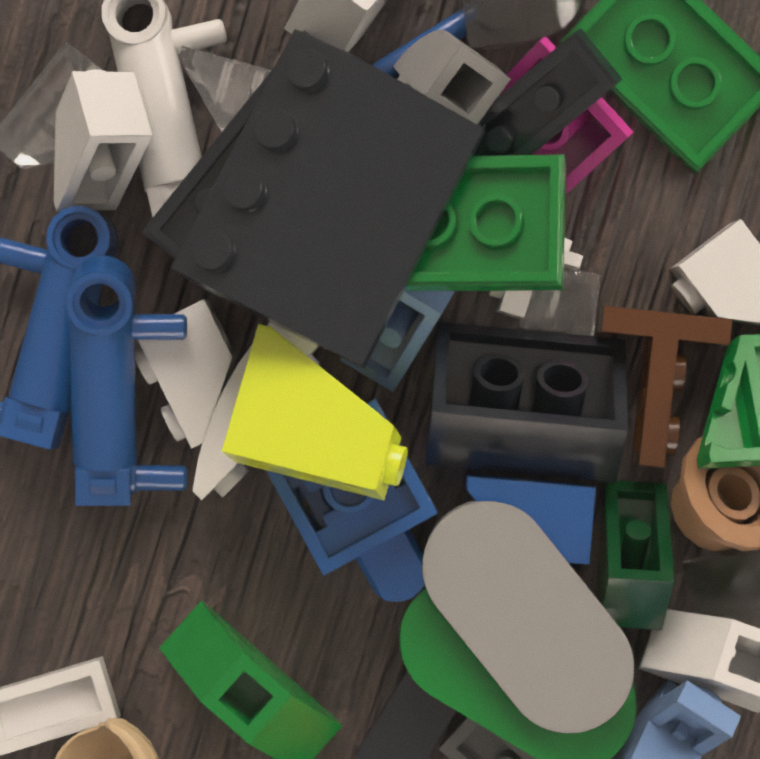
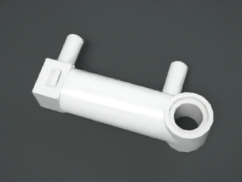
[102,0,227,217]

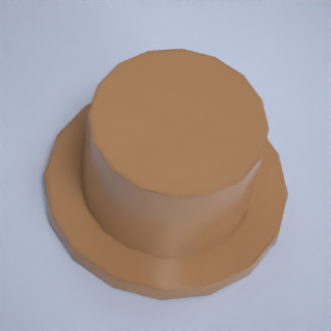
[671,436,760,552]

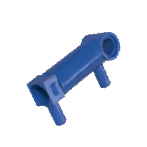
[0,206,119,450]
[66,255,188,506]

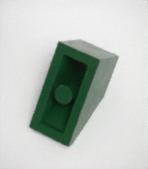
[597,480,674,630]

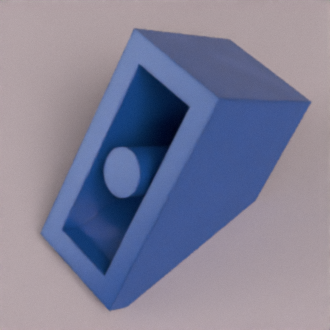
[464,473,596,568]

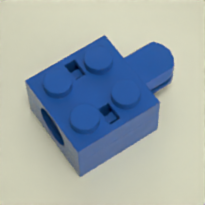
[266,398,438,602]

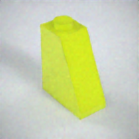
[222,324,408,501]

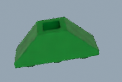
[159,600,343,759]

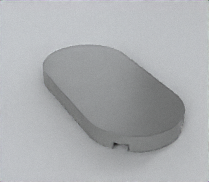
[422,501,634,733]

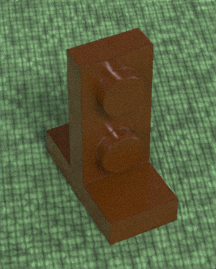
[595,306,733,468]

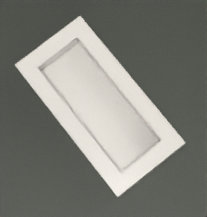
[0,656,121,756]

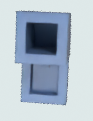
[613,680,741,759]

